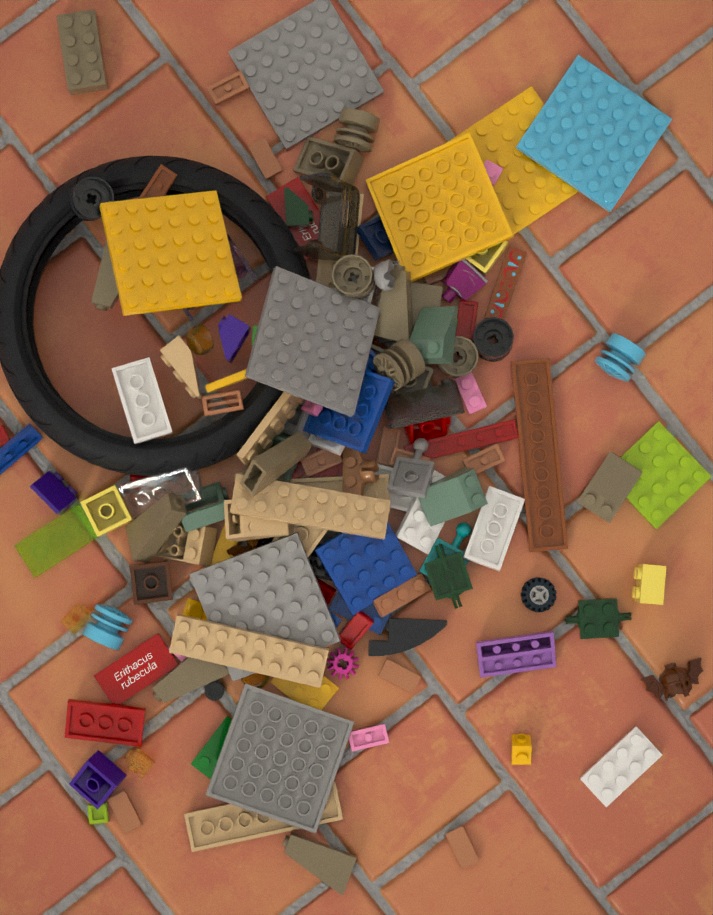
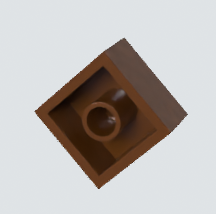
[129,560,173,605]

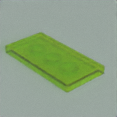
[14,504,98,578]

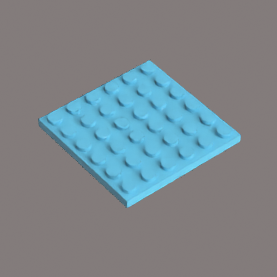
[515,55,672,212]

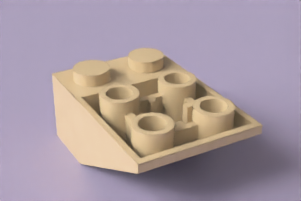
[160,335,202,400]
[224,500,289,542]
[154,522,218,566]

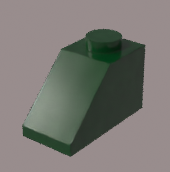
[284,188,313,229]

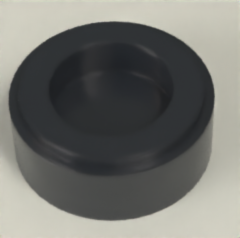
[205,681,224,701]

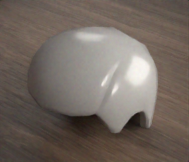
[373,259,396,291]

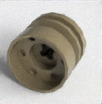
[334,108,380,152]
[332,254,375,300]
[437,336,478,377]
[373,339,425,391]

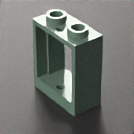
[179,482,229,532]

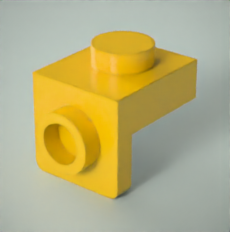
[182,598,208,620]
[511,734,532,765]

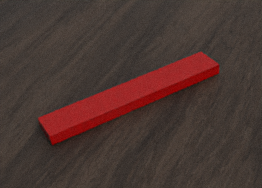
[403,419,518,459]

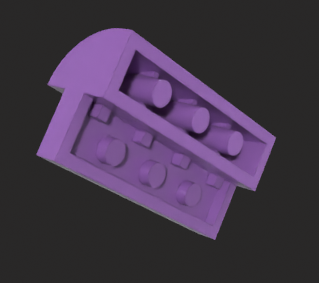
[476,631,557,678]

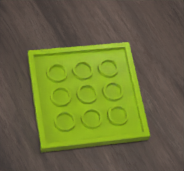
[621,421,712,529]

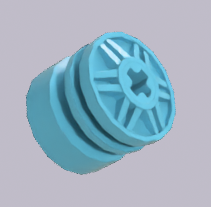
[594,333,646,382]
[82,603,133,650]

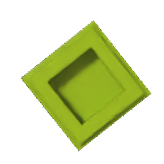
[87,802,109,825]

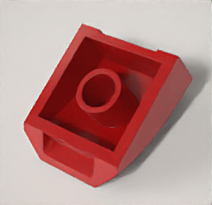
[403,405,452,444]

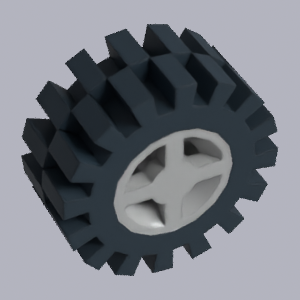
[521,577,557,612]

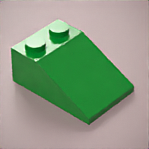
[191,716,232,779]

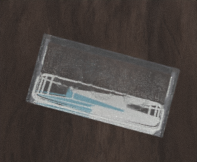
[118,467,203,519]

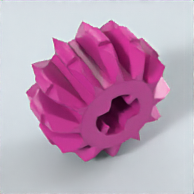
[327,647,359,680]

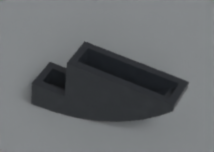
[368,618,447,656]

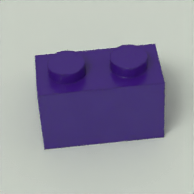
[218,314,251,364]
[30,471,79,515]
[69,750,127,810]

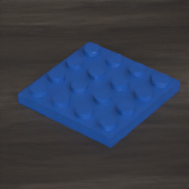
[303,370,395,454]
[314,522,417,615]

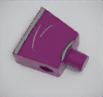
[442,259,488,303]

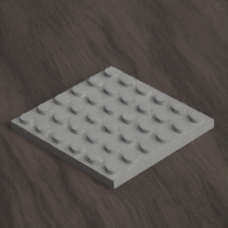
[228,0,384,151]
[245,266,380,417]
[189,532,341,681]
[205,683,354,833]

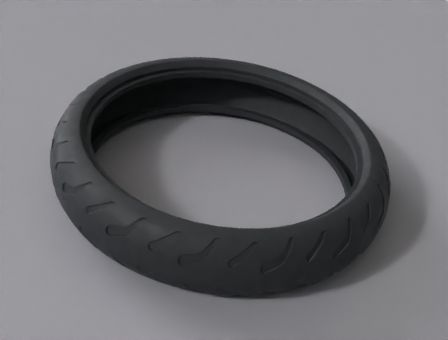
[0,156,311,476]

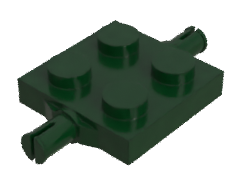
[424,544,473,609]
[565,598,631,639]

